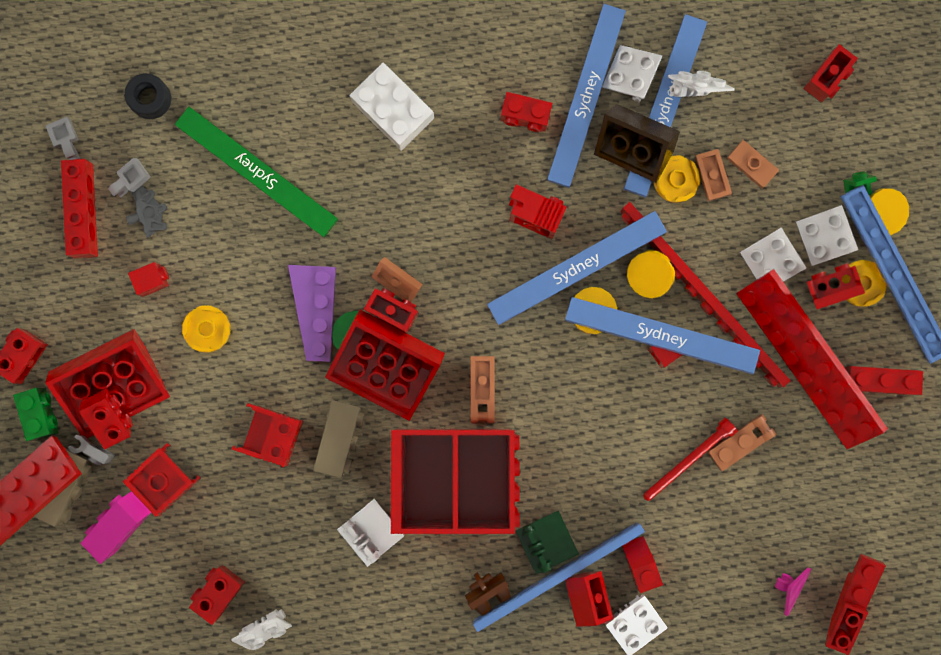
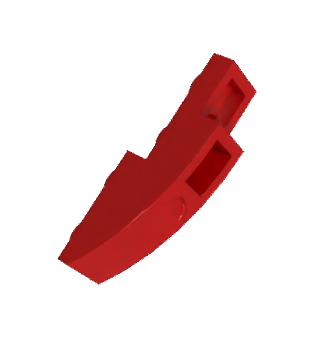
[825,554,886,655]

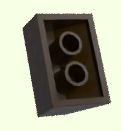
[594,104,680,183]

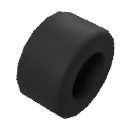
[124,73,171,119]

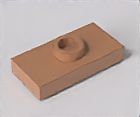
[727,140,779,189]

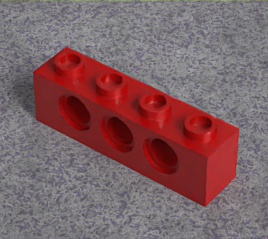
[61,159,98,259]

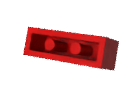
[844,366,923,395]

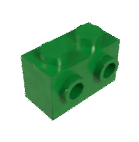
[13,388,59,441]

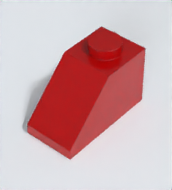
[622,536,663,593]

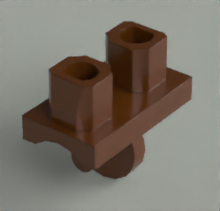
[465,572,511,616]

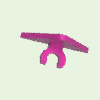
[775,567,811,616]

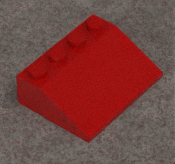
[325,309,445,421]
[45,329,170,438]

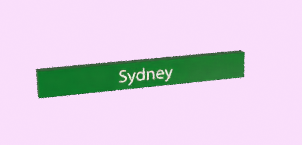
[174,106,339,238]

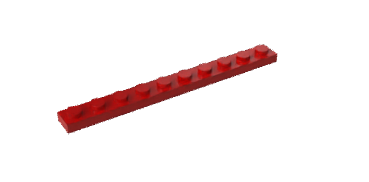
[620,202,791,388]

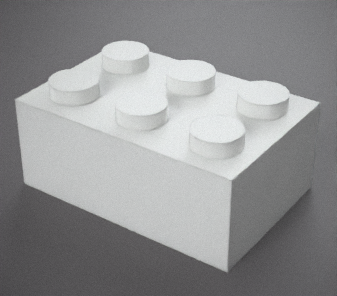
[349,63,434,151]

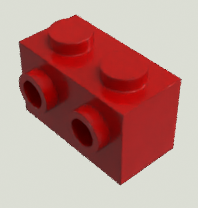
[803,44,858,103]
[500,92,553,132]
[364,288,419,334]
[0,328,48,384]
[79,389,133,450]
[189,565,245,625]
[565,571,613,627]

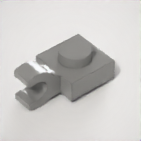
[46,117,80,160]
[108,158,151,197]
[68,435,115,466]

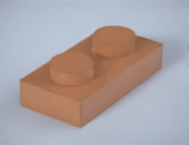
[694,149,732,202]
[371,257,423,302]

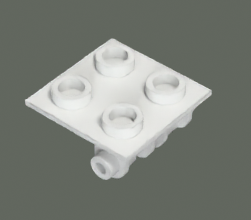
[602,45,662,102]
[668,71,735,97]
[796,205,858,266]
[740,228,806,282]
[337,499,405,567]
[605,594,667,655]
[231,609,292,650]

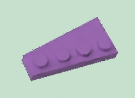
[288,265,336,362]

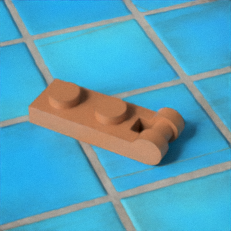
[471,356,495,423]
[707,414,777,471]

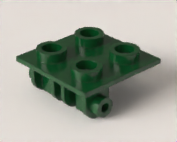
[515,510,579,574]

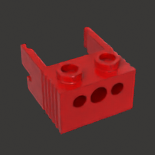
[509,184,567,240]
[807,263,865,309]
[231,403,303,467]
[122,443,201,517]

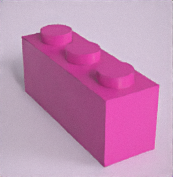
[80,492,151,564]

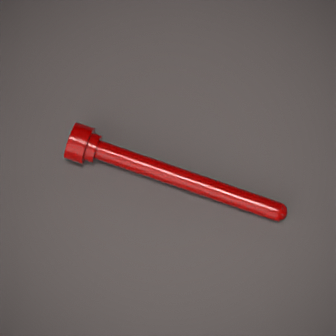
[643,417,738,501]

